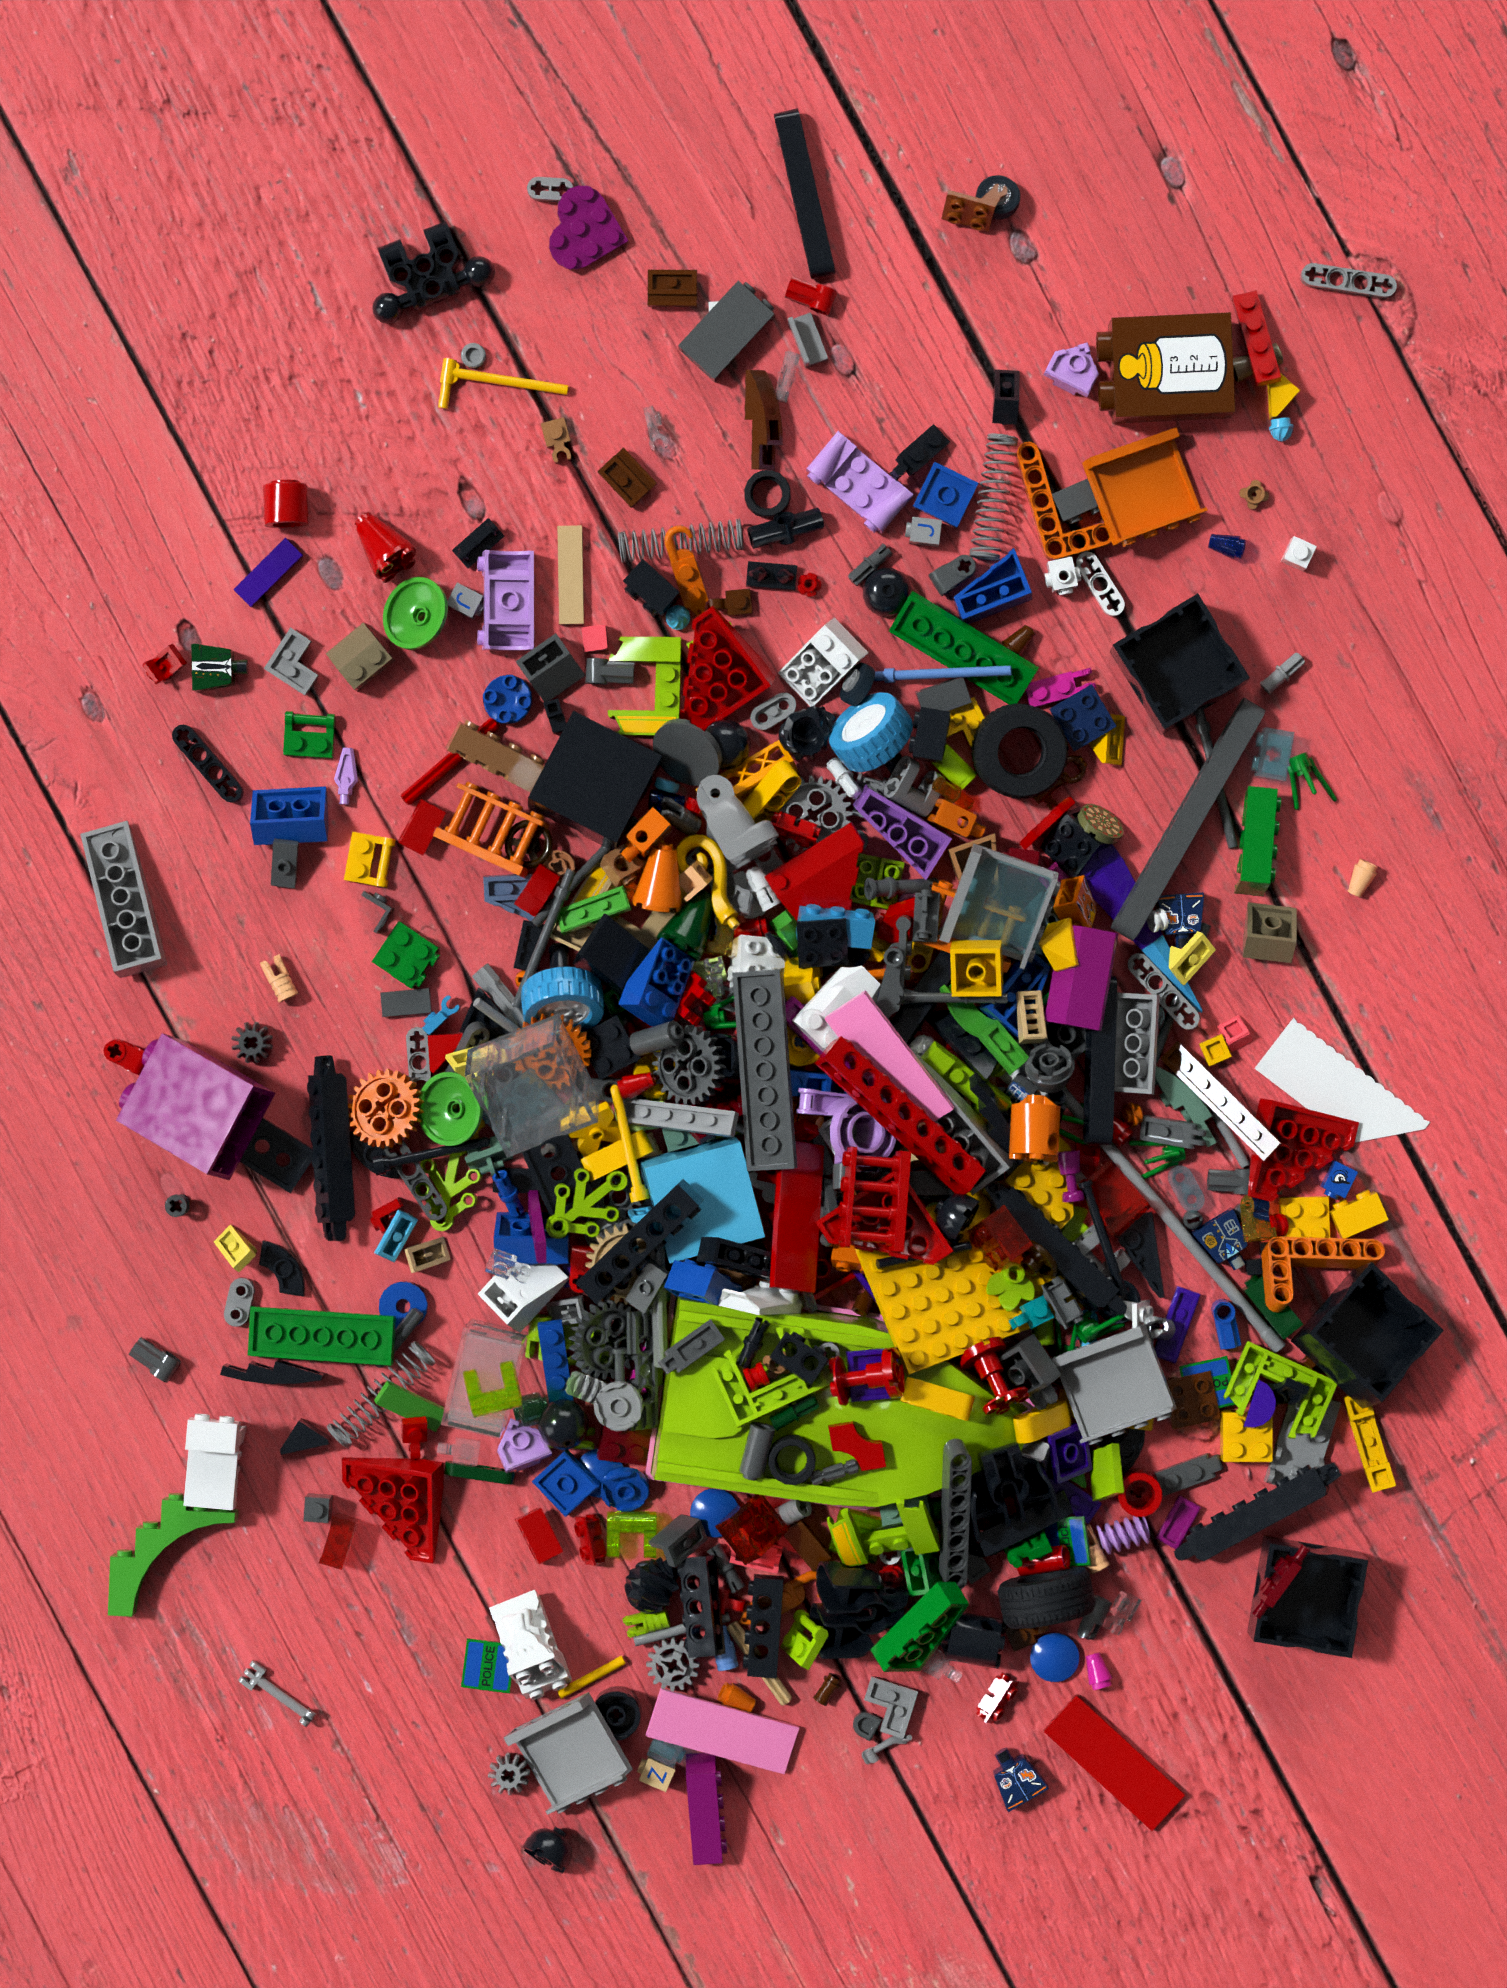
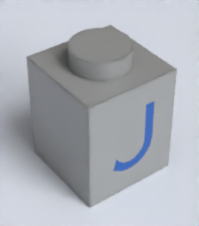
[905,517,942,547]
[447,583,484,620]

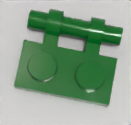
[1003,1530,1053,1568]

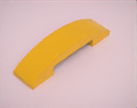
[1343,1396,1396,1493]

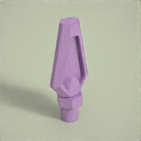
[334,748,358,805]

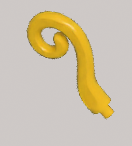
[676,835,740,930]

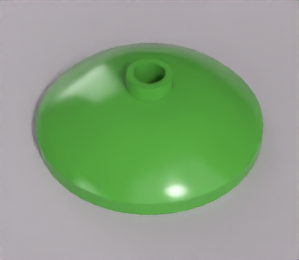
[383,577,448,650]
[417,1072,483,1146]

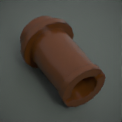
[814,1673,842,1706]

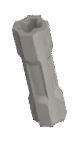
[472,963,524,1029]

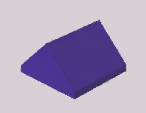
[1047,1423,1093,1484]

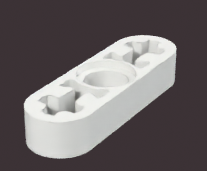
[1076,552,1125,617]

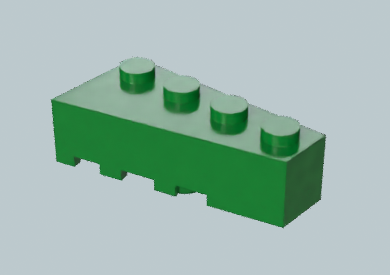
[1234,786,1281,897]
[870,1582,969,1672]

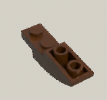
[745,370,783,470]

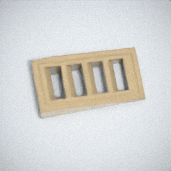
[1016,990,1047,1044]

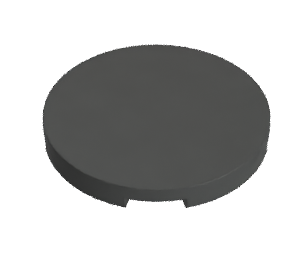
[653,719,723,786]

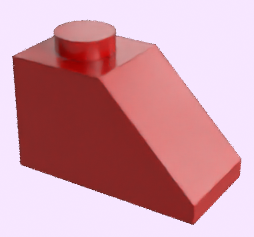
[876,897,915,943]

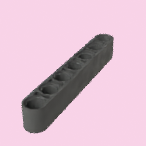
[939,1439,972,1590]

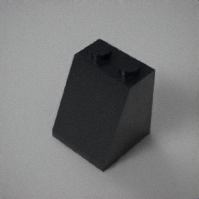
[572,913,651,996]

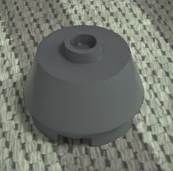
[1025,1044,1075,1093]

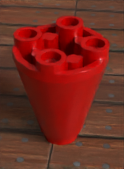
[355,512,416,583]

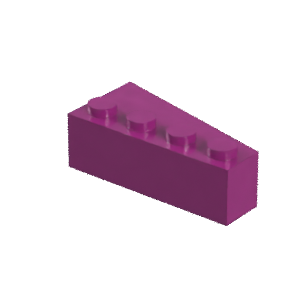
[686,1752,727,1865]

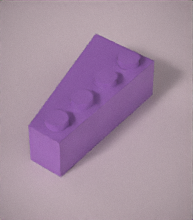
[853,784,952,880]

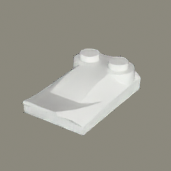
[792,965,881,1052]
[718,1281,802,1315]

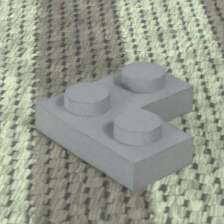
[264,627,319,696]
[864,1676,918,1739]

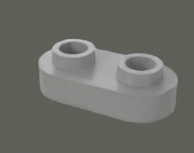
[750,693,796,730]
[224,1277,255,1327]

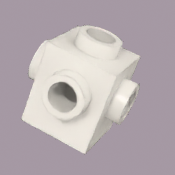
[1044,557,1081,596]

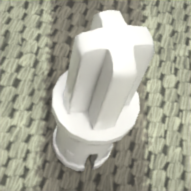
[826,757,862,799]

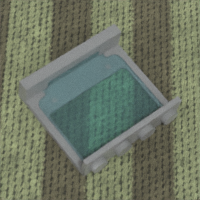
[940,843,1061,969]

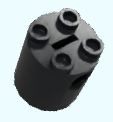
[940,1612,1006,1669]

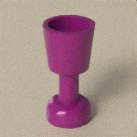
[1058,1150,1085,1202]

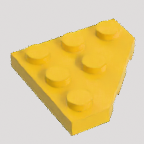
[1003,1136,1074,1229]

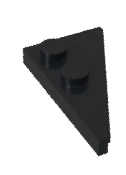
[1105,1211,1165,1298]

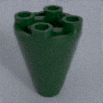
[656,890,714,962]

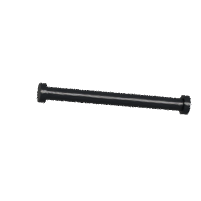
[1078,1179,1130,1296]

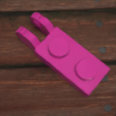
[1025,668,1096,707]

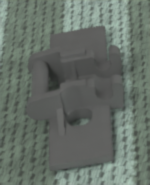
[612,1310,663,1431]

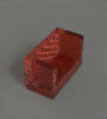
[319,1512,359,1570]

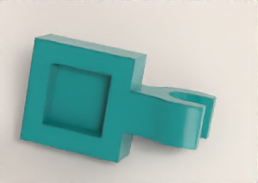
[1009,1295,1054,1329]

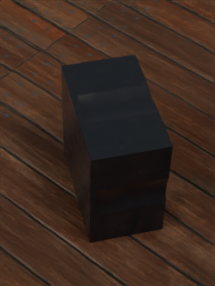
[1110,593,1250,735]
[528,711,662,851]
[1291,1262,1444,1409]
[1247,1535,1368,1658]

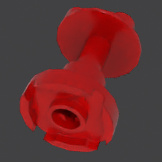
[958,1336,1030,1415]
[829,1347,905,1406]

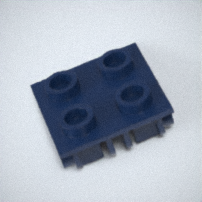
[1049,684,1117,751]

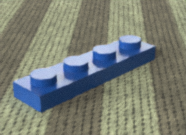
[537,1319,574,1403]

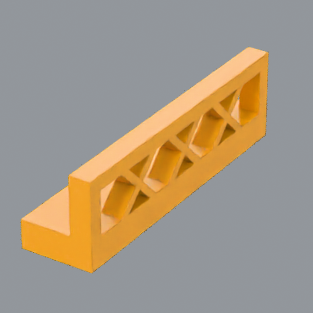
[695,740,798,803]

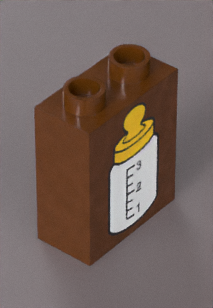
[1096,312,1235,424]

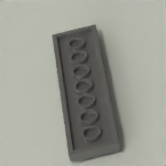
[732,969,797,1171]

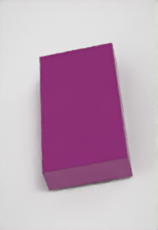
[1155,1495,1201,1549]

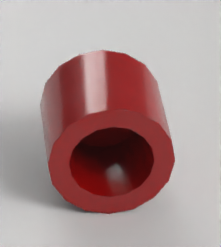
[263,480,309,528]
[1116,1468,1162,1517]

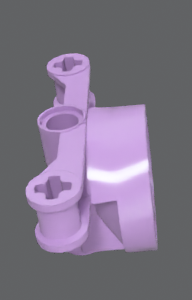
[796,1088,896,1167]

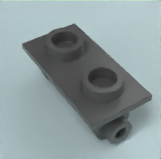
[912,889,940,942]
[1041,1276,1084,1329]

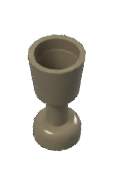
[1233,343,1284,382]

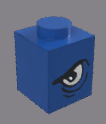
[1320,1160,1358,1200]

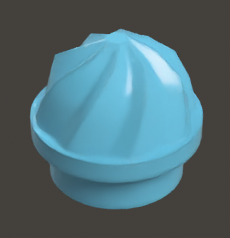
[1269,417,1294,442]
[666,605,690,630]

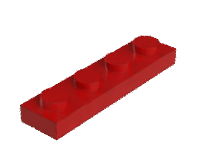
[1232,290,1281,387]

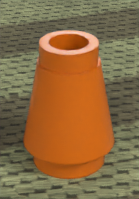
[717,1682,756,1712]

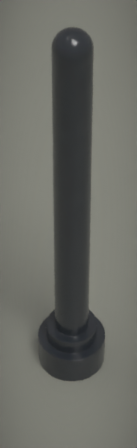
[372,1137,490,1176]

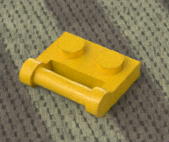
[344,832,396,888]

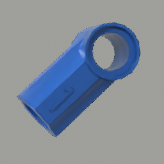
[1211,1299,1241,1350]

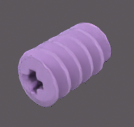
[1096,1516,1150,1555]

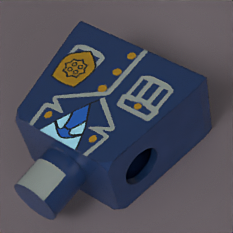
[1191,1208,1248,1270]

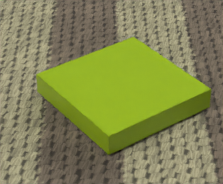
[1090,1443,1124,1501]

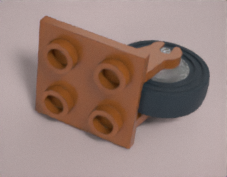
[941,175,1020,232]

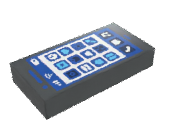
[1004,1073,1037,1111]

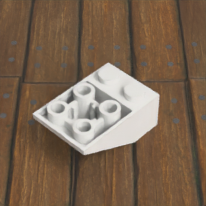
[778,617,868,707]
[478,1263,569,1333]

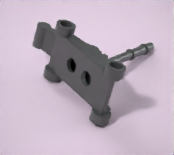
[876,915,1008,1020]

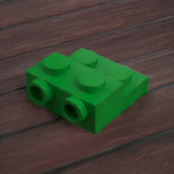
[372,921,440,989]

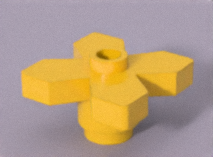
[563,1101,621,1157]

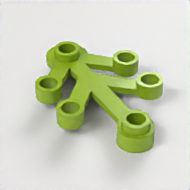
[416,1151,483,1231]
[545,1168,627,1239]

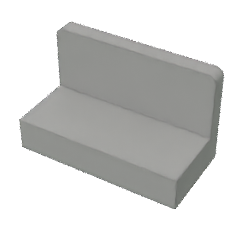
[788,312,828,368]

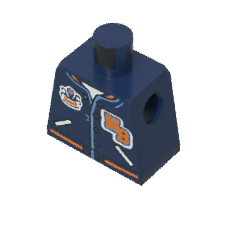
[1156,892,1204,949]
[993,1747,1049,1812]

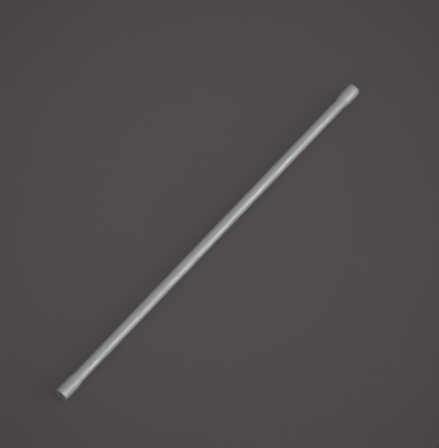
[978,1003,1286,1353]

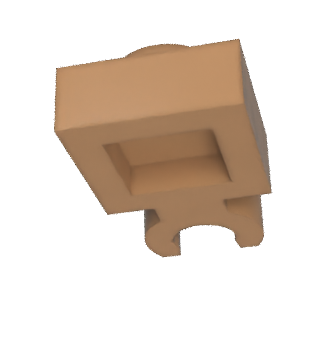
[541,417,571,464]

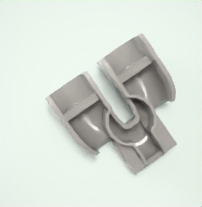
[697,775,779,873]

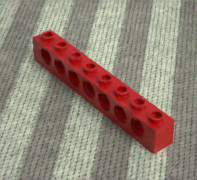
[815,1036,986,1195]

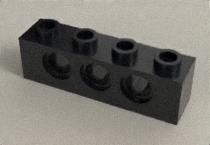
[697,1237,772,1281]
[677,1555,726,1658]
[743,1574,784,1678]

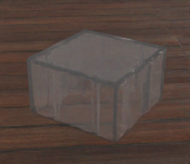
[464,1014,600,1158]
[441,1319,528,1438]

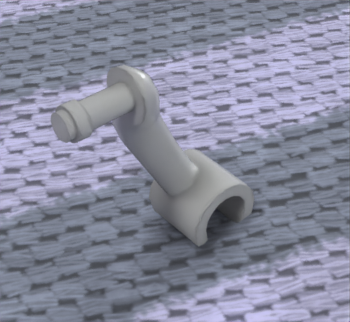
[862,1735,912,1764]

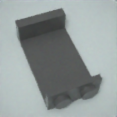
[678,280,775,382]

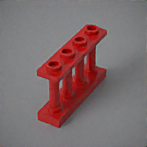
[837,1146,911,1252]

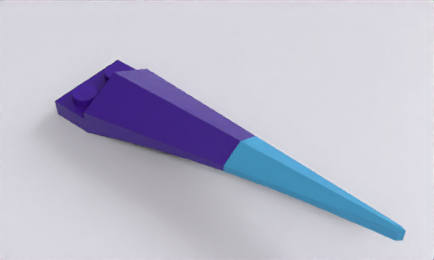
[1079,844,1202,1013]

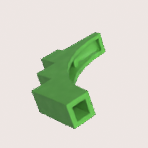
[108,1493,238,1617]

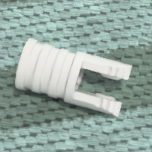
[745,866,781,912]

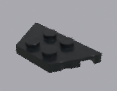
[926,1006,999,1083]

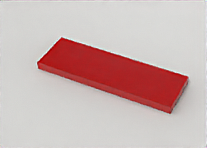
[769,1141,824,1294]
[1043,1694,1185,1831]

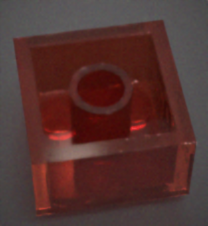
[967,1205,1033,1272]
[715,1494,789,1565]

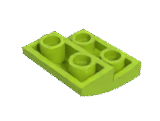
[850,853,905,909]

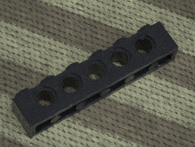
[576,1179,704,1305]

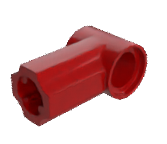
[785,277,837,315]

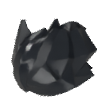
[778,706,836,760]
[624,1557,679,1614]

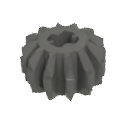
[231,1022,273,1063]

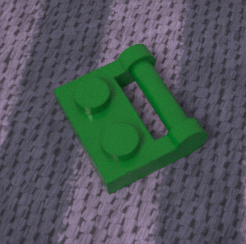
[283,711,336,758]

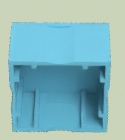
[638,1136,765,1264]

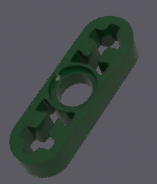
[444,1461,516,1484]

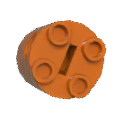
[1009,1095,1060,1162]

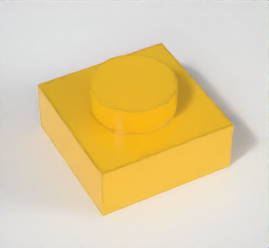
[1199,1034,1232,1066]

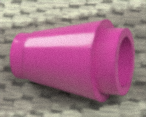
[1086,1652,1112,1691]

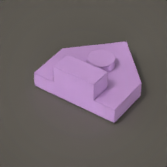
[1043,342,1099,397]
[497,1419,552,1473]

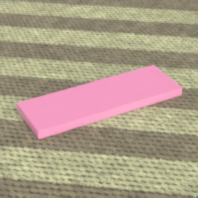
[825,990,954,1132]
[646,1688,799,1774]

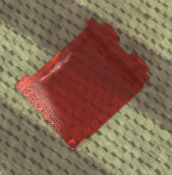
[1077,1161,1151,1240]

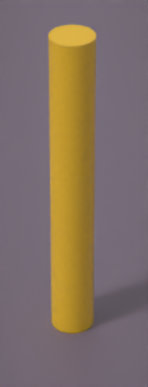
[557,1655,626,1699]

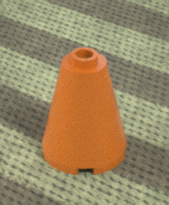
[632,842,682,912]

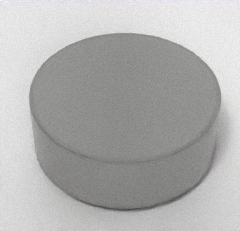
[461,343,486,369]

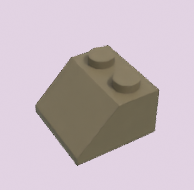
[326,622,395,692]
[1243,902,1297,963]

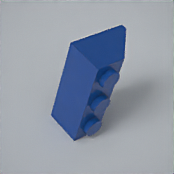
[250,786,329,845]
[494,1212,570,1265]

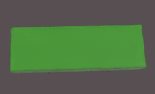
[557,885,632,935]
[374,1380,449,1432]

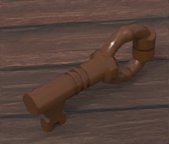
[1033,755,1087,810]

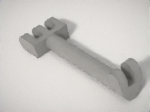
[238,1660,316,1727]

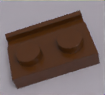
[647,269,697,307]
[597,447,657,508]

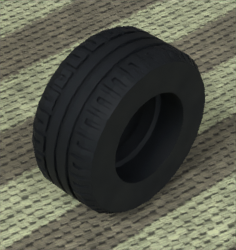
[971,703,1069,799]
[998,1567,1096,1629]

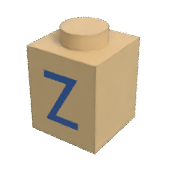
[637,1753,676,1792]

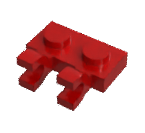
[674,970,717,1026]

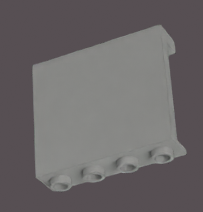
[1051,1324,1177,1445]
[504,1692,633,1815]

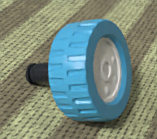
[829,692,913,774]
[521,943,604,1036]

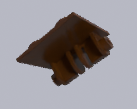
[1166,1371,1221,1429]

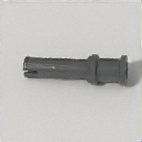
[864,877,939,900]

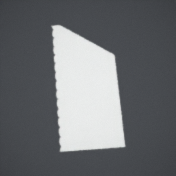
[1254,1018,1430,1142]

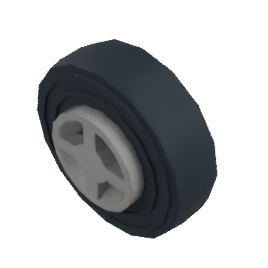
[840,662,875,706]

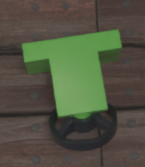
[765,909,798,962]

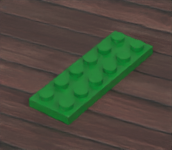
[889,591,1039,705]
[248,1306,396,1366]

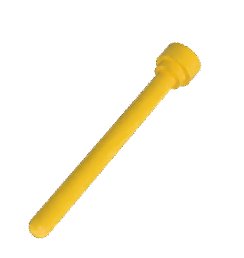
[610,1084,650,1203]

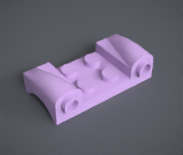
[806,431,913,534]
[477,550,534,651]

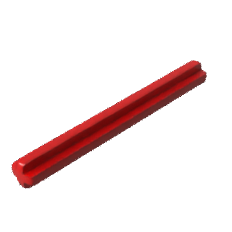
[401,718,499,805]

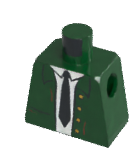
[191,644,249,692]

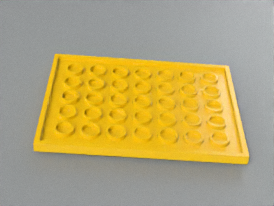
[855,1179,1083,1376]

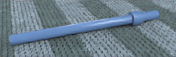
[874,666,1012,683]

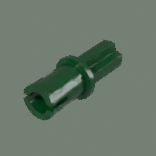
[769,1395,819,1431]

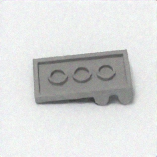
[1264,1399,1341,1485]

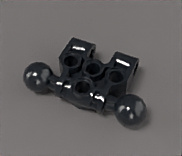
[372,221,495,324]

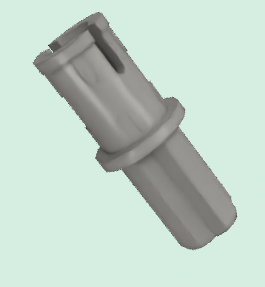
[1260,653,1305,695]

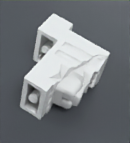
[183,1414,246,1510]
[489,1590,572,1700]

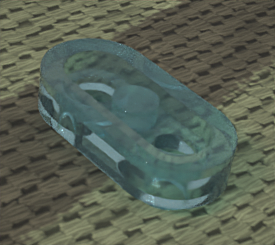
[1167,1165,1205,1212]

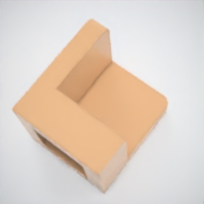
[679,860,713,902]

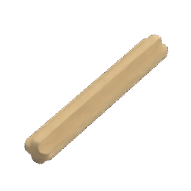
[727,1621,792,1706]

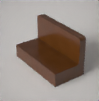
[782,1519,832,1571]

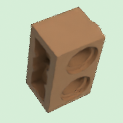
[600,836,650,888]

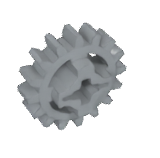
[646,1637,700,1691]

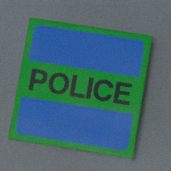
[1179,1356,1235,1408]
[1043,1516,1091,1566]
[461,1638,512,1693]

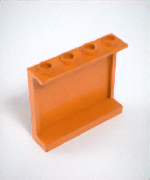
[1082,427,1208,547]

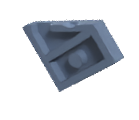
[483,873,534,921]

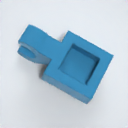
[422,995,461,1035]

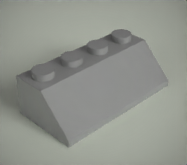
[1114,993,1160,1094]

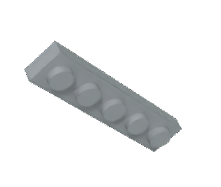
[623,1098,739,1138]

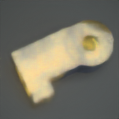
[704,913,734,957]
[1240,1195,1277,1242]

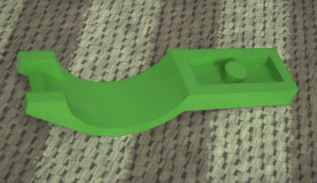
[939,984,1029,1075]

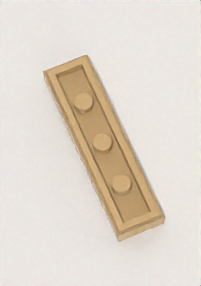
[557,525,584,625]

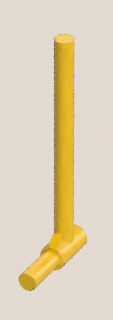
[438,358,569,409]

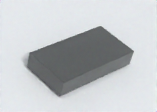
[380,988,432,1017]

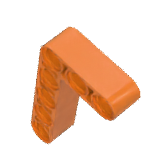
[1016,442,1111,561]
[1261,1237,1385,1313]

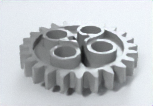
[780,776,853,851]

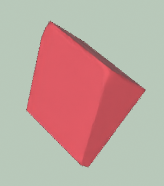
[582,624,608,652]
[1217,1015,1252,1052]

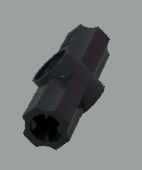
[747,508,824,549]

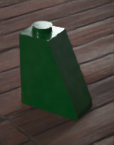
[1242,1274,1303,1339]

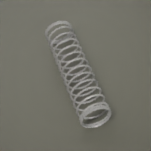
[969,433,1018,561]
[618,518,744,563]
[327,1341,435,1448]

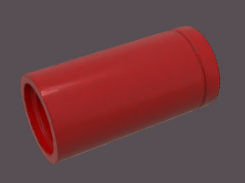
[1017,1545,1070,1576]

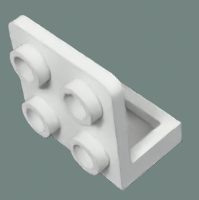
[727,934,785,989]

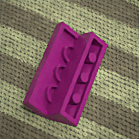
[1045,925,1118,1031]

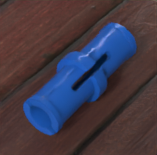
[492,1170,524,1217]

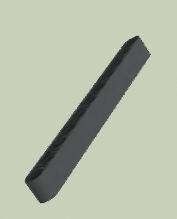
[1111,698,1266,941]

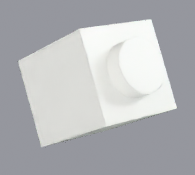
[1280,536,1316,571]

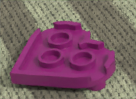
[549,185,628,269]

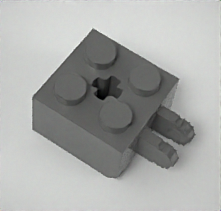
[998,1334,1061,1410]

